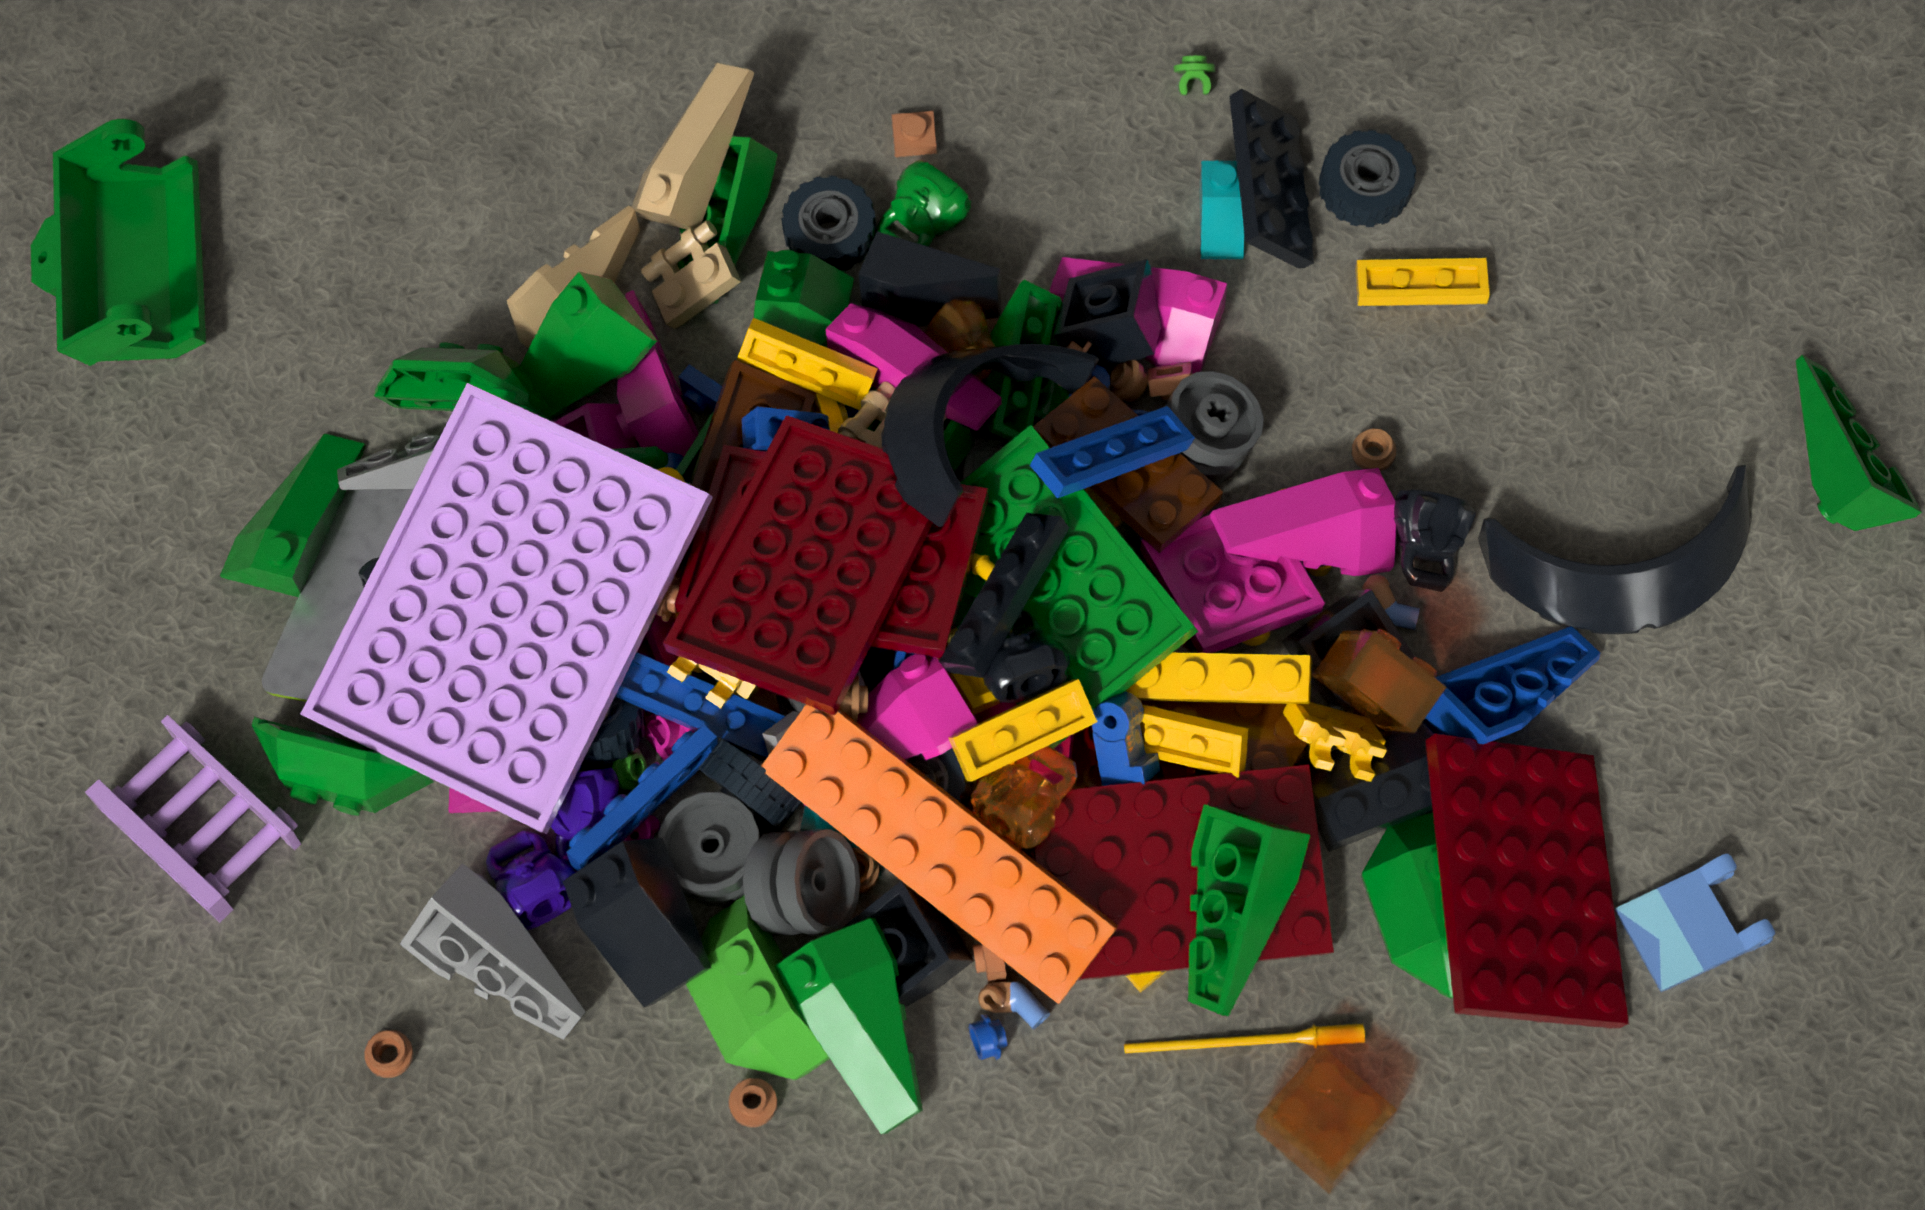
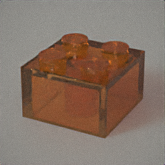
[1312,629,1446,733]
[1255,1045,1397,1194]

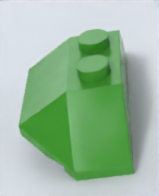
[686,896,830,1080]

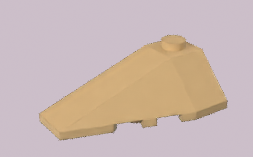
[632,63,754,230]
[507,205,640,348]

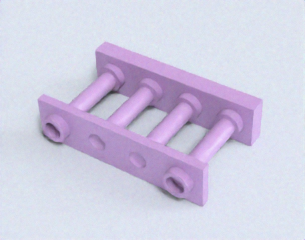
[85,715,301,923]

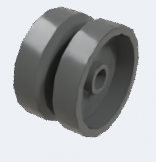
[1164,371,1264,485]
[658,792,765,907]
[743,829,860,935]

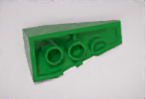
[677,136,778,304]
[520,272,658,421]
[1796,355,1922,531]
[220,433,366,597]
[1188,804,1310,1016]
[775,918,923,1134]

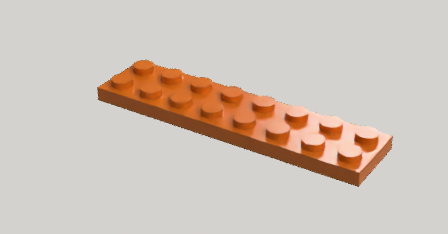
[761,705,1119,1004]

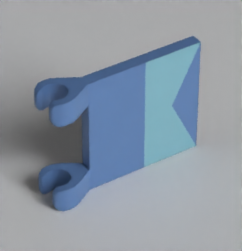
[1614,854,1775,992]

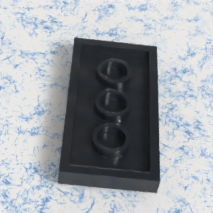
[1229,89,1314,269]

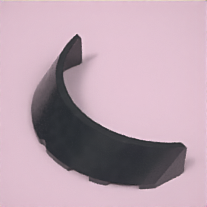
[881,344,1099,527]
[1478,465,1750,635]

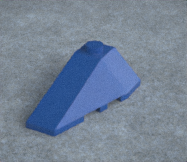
[1420,626,1601,745]

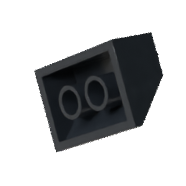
[1296,717,1434,852]

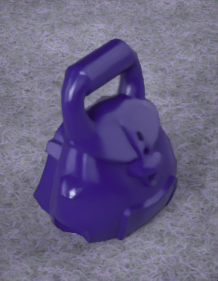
[551,768,619,861]
[486,830,577,930]

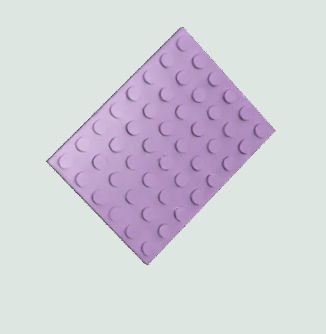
[301,383,713,834]

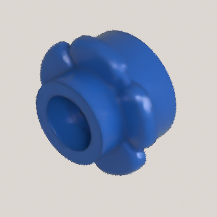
[968,1014,1007,1060]

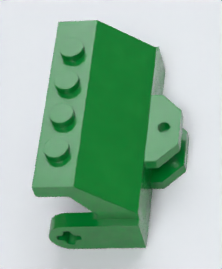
[31,119,206,366]

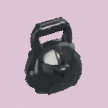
[1394,489,1476,592]
[983,609,1070,703]

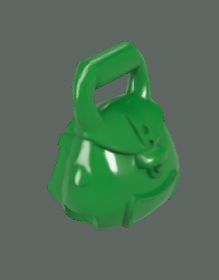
[877,160,971,247]

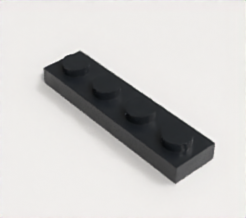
[939,513,1070,678]

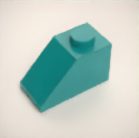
[1199,161,1244,259]

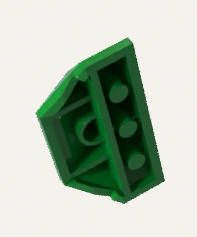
[751,250,854,370]
[980,279,1070,441]
[374,342,550,416]
[251,716,434,816]
[1361,812,1453,999]

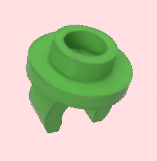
[1174,56,1215,95]
[611,748,647,791]

